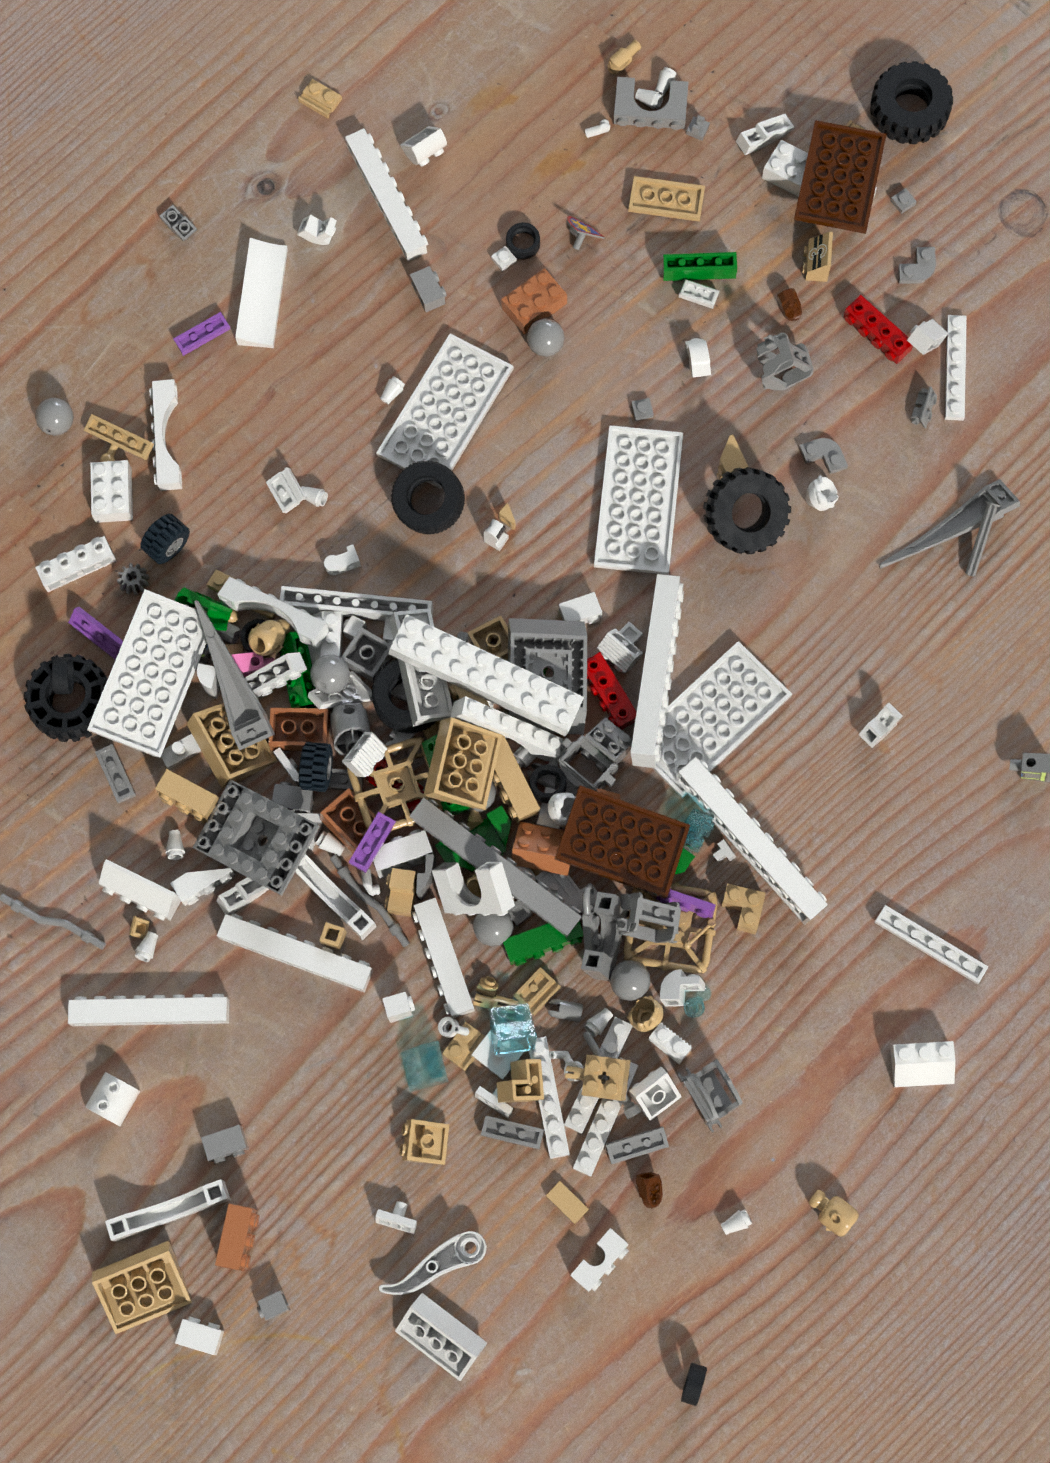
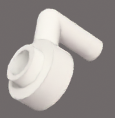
[438,1017,469,1038]
[549,1051,583,1081]

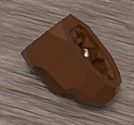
[777,288,802,321]
[636,1172,663,1209]

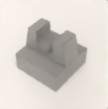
[686,115,710,141]

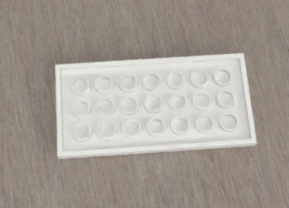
[376,334,514,489]
[594,425,683,575]
[87,589,207,759]
[652,641,792,798]

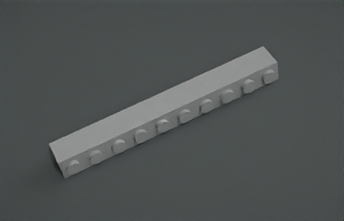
[409,798,581,937]

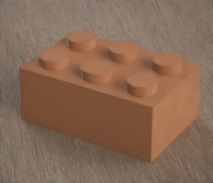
[501,268,567,335]
[269,708,330,751]
[320,788,376,854]
[511,822,571,876]
[215,1204,260,1271]

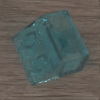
[683,808,715,854]
[489,1003,537,1055]
[401,1041,449,1092]

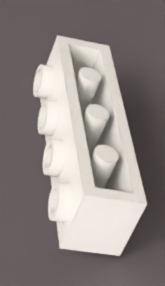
[35,536,116,592]
[245,652,307,700]

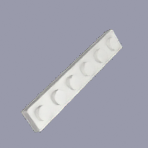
[945,315,967,421]
[875,905,988,984]
[564,1017,633,1134]
[527,1036,570,1159]
[573,1057,638,1177]

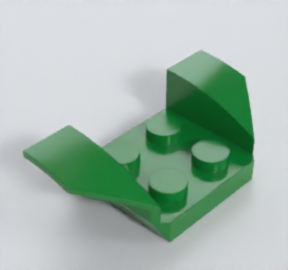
[174,587,233,631]
[435,805,511,872]

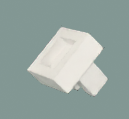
[713,839,736,862]

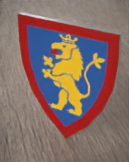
[566,216,605,250]

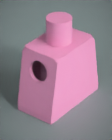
[232,652,274,677]

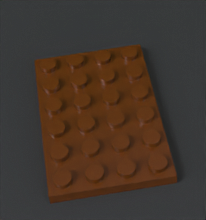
[794,120,886,234]
[555,785,690,899]

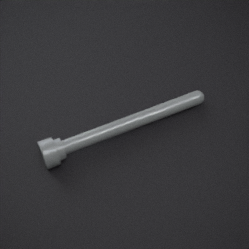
[583,1031,641,1119]

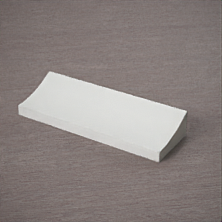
[235,238,288,348]
[389,608,453,727]

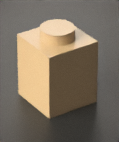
[320,922,347,950]

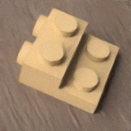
[399,1119,449,1165]

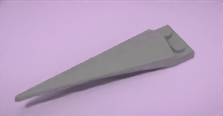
[879,479,1020,568]
[195,600,275,751]

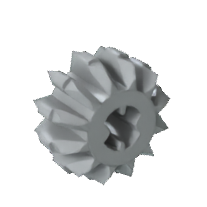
[117,563,150,595]

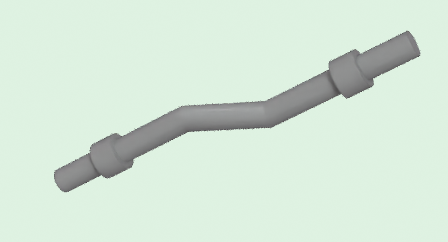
[330,854,410,948]
[0,893,106,950]

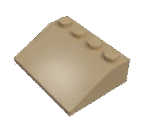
[187,703,277,788]
[424,717,502,810]
[92,1241,192,1334]

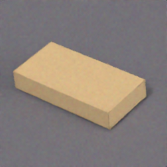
[546,1181,589,1224]

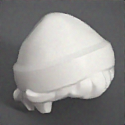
[805,475,839,511]
[547,793,575,827]

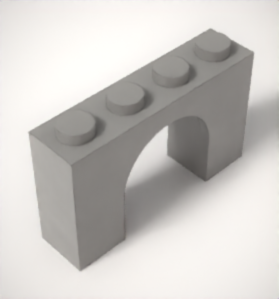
[614,77,688,130]
[581,892,628,982]

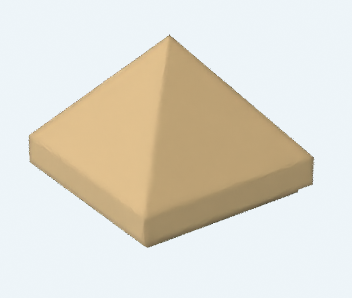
[466,810,483,831]
[129,916,150,939]

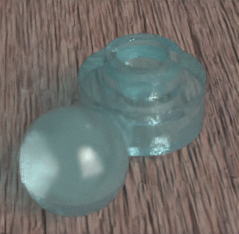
[684,986,711,1018]

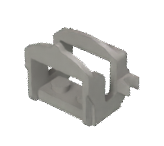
[756,333,814,390]
[559,735,618,796]
[615,892,681,943]
[678,1059,743,1133]

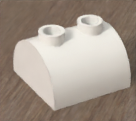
[400,126,447,166]
[629,1066,682,1121]
[85,1072,140,1126]

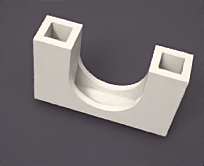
[432,862,515,916]

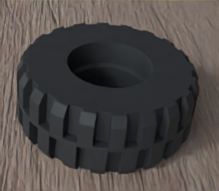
[870,61,953,144]
[703,467,791,554]
[23,654,108,742]

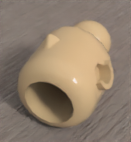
[248,619,291,656]
[809,1190,859,1237]

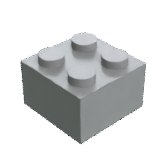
[341,627,392,683]

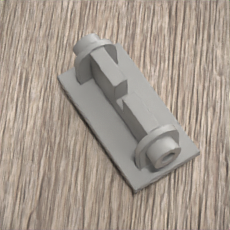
[911,387,937,428]

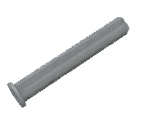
[965,501,1000,576]

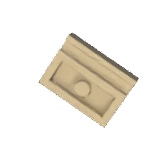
[298,79,342,119]
[513,967,561,1016]
[442,1022,485,1072]

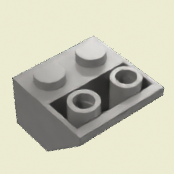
[584,717,633,764]

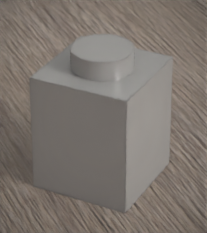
[257,1290,291,1321]

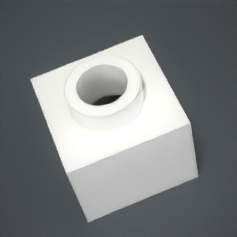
[342,615,367,640]

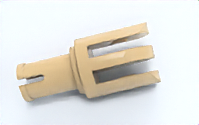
[607,40,641,74]
[473,993,519,1020]

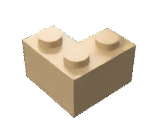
[385,868,417,917]
[722,883,766,934]
[497,1059,544,1103]

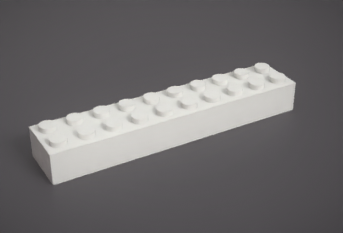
[631,574,684,768]
[388,614,584,736]
[675,757,828,925]

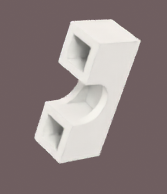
[570,1228,629,1292]

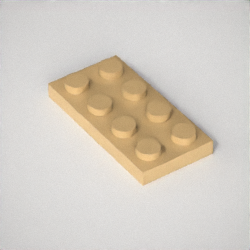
[628,176,705,222]

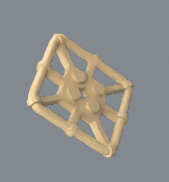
[347,737,444,831]
[624,883,718,974]

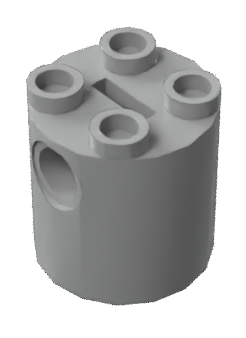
[330,703,371,756]

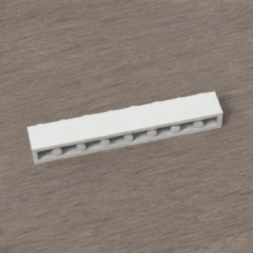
[345,128,428,261]
[280,586,433,621]
[217,913,373,993]
[68,994,229,1026]

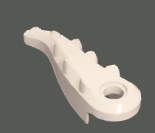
[379,1231,487,1295]

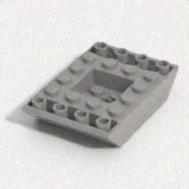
[507,618,587,735]
[193,779,320,896]

